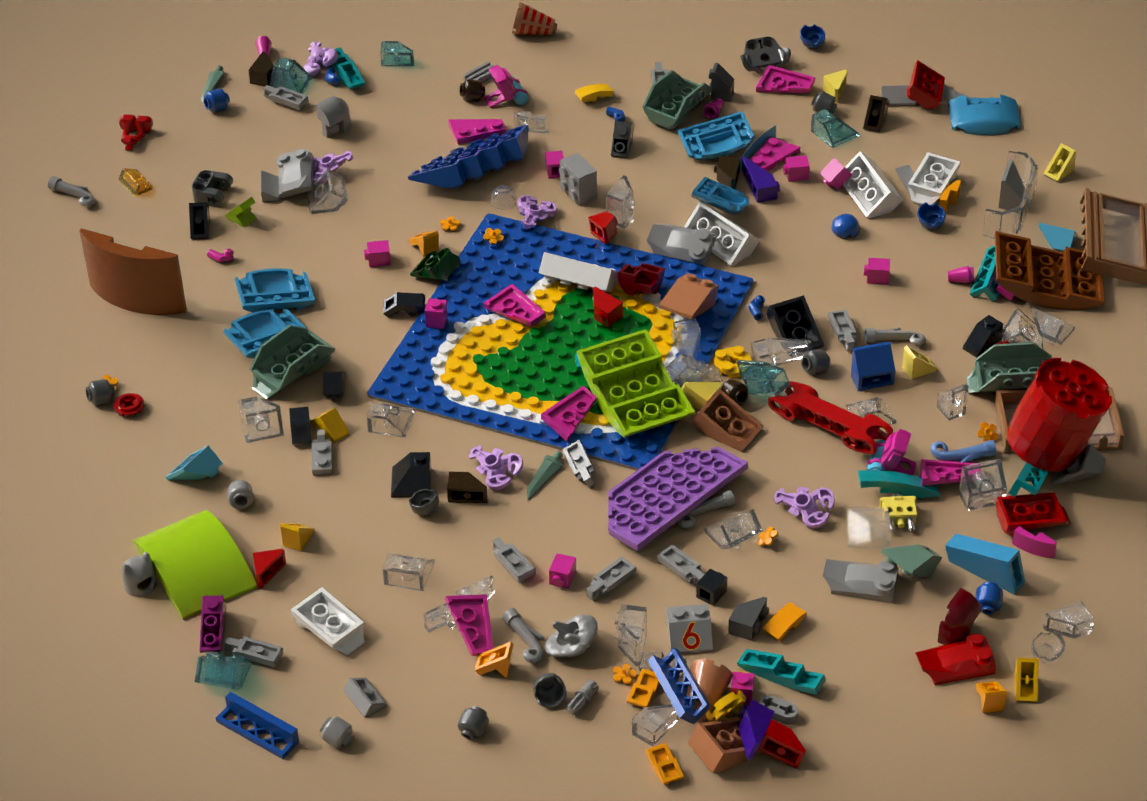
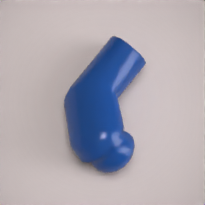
[325,67,341,86]
[606,107,626,122]
[749,295,765,320]

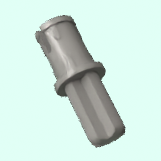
[567,679,599,715]

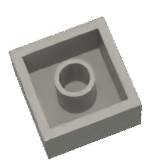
[559,153,597,206]

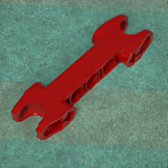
[768,381,893,455]

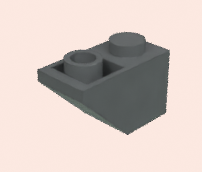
[709,63,735,102]
[611,121,634,157]
[728,597,769,641]

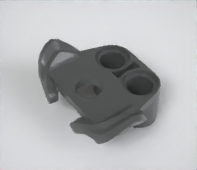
[740,36,791,74]

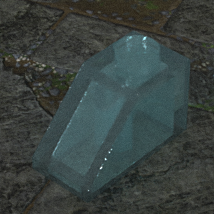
[380,41,414,66]

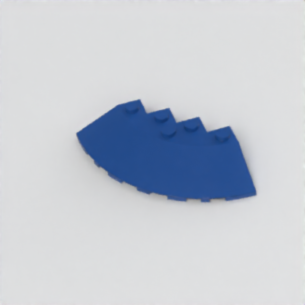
[408,124,529,189]

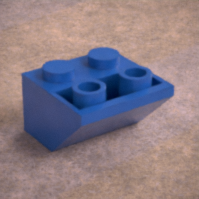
[851,342,895,391]

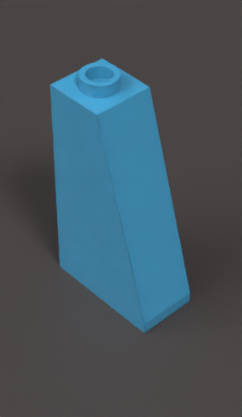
[945,534,1025,594]

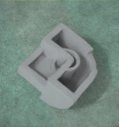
[316,96,351,138]

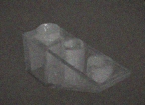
[671,318,701,372]
[665,353,723,386]

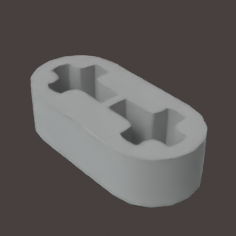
[759,695,798,724]

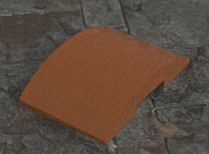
[79,228,187,315]
[995,231,1105,310]

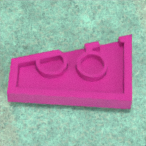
[756,65,815,93]
[448,119,507,144]
[750,137,800,171]
[483,284,546,327]
[541,386,596,441]
[920,459,981,486]
[445,594,493,656]

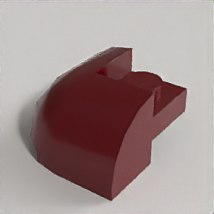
[618,263,665,296]
[937,588,981,645]

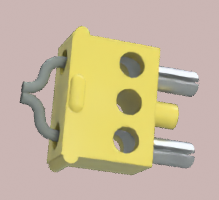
[879,493,917,533]

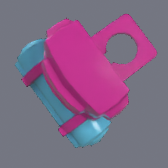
[484,65,529,108]
[867,429,917,475]

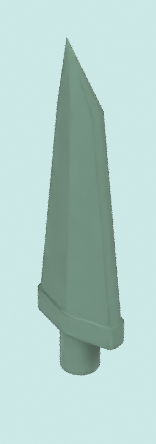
[201,65,225,104]
[527,451,563,500]

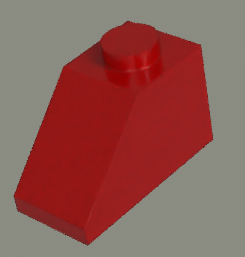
[588,211,618,244]
[593,286,623,327]
[757,719,806,769]

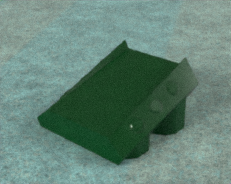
[410,248,461,281]

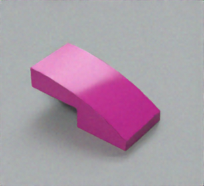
[1012,526,1057,558]

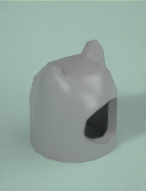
[121,552,157,597]

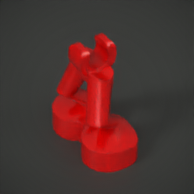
[119,114,153,151]

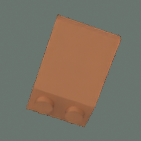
[658,273,719,320]
[690,388,763,452]
[688,717,762,773]

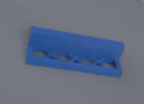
[648,648,711,724]
[216,691,299,759]

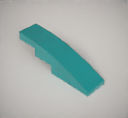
[331,47,365,89]
[858,470,940,498]
[737,649,826,695]

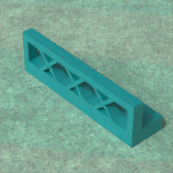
[970,246,1000,301]
[1008,462,1049,497]

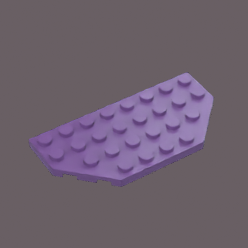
[608,447,748,551]

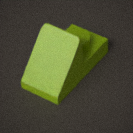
[225,197,256,227]

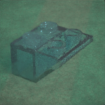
[736,360,790,397]
[195,652,252,689]

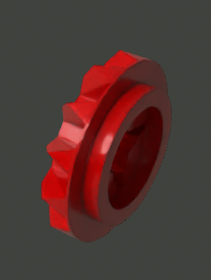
[113,393,145,418]

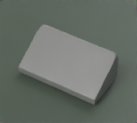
[881,85,916,106]
[261,171,280,202]
[344,677,387,717]

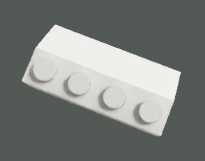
[843,151,903,219]
[684,201,760,266]
[538,252,618,292]

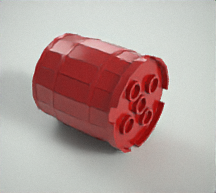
[1007,358,1112,471]

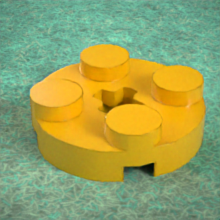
[714,345,752,378]
[706,690,746,722]

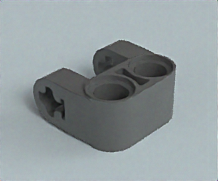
[192,170,233,206]

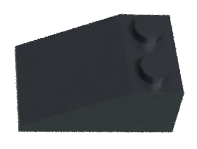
[766,295,824,356]

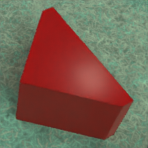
[253,549,286,589]

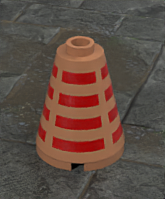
[512,2,558,35]

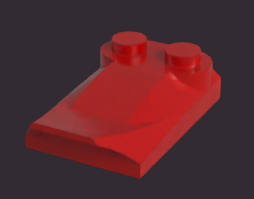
[906,60,945,110]
[996,492,1071,536]
[915,633,996,685]

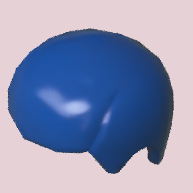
[800,24,825,48]
[917,202,946,229]
[832,214,860,239]

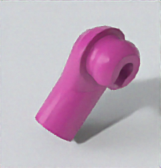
[207,248,234,262]

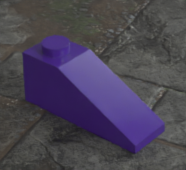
[742,157,780,203]
[738,700,775,760]

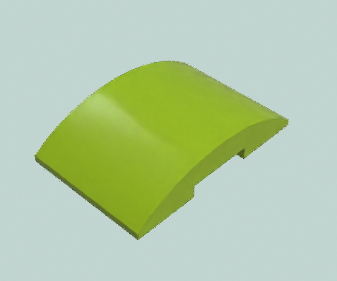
[577,329,695,437]
[132,510,258,620]

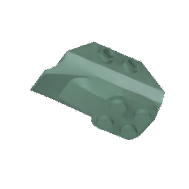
[642,70,713,129]
[250,325,336,399]
[966,342,1052,393]

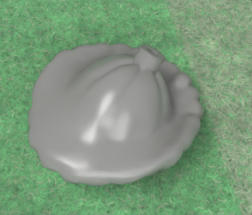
[545,615,598,657]

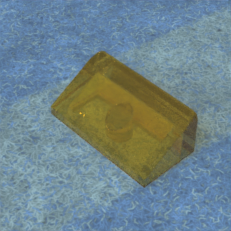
[119,168,153,196]

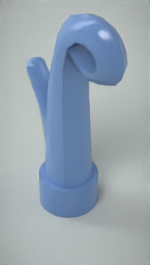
[930,440,996,463]

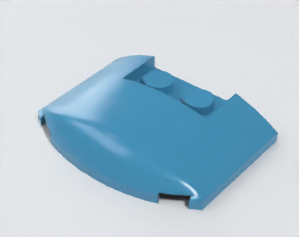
[948,94,1021,135]
[677,111,755,160]
[691,177,749,215]
[235,268,315,313]
[223,309,306,359]

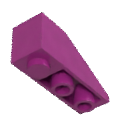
[199,595,226,653]

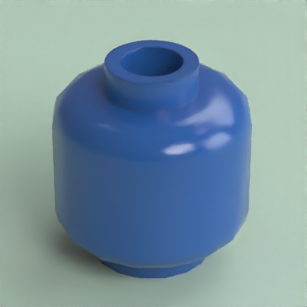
[203,89,230,112]
[975,582,1003,615]

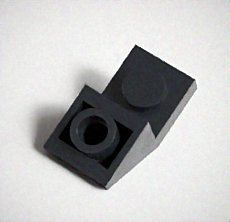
[383,292,425,317]
[289,407,312,445]

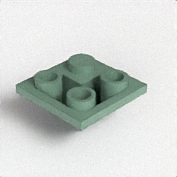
[881,544,943,578]

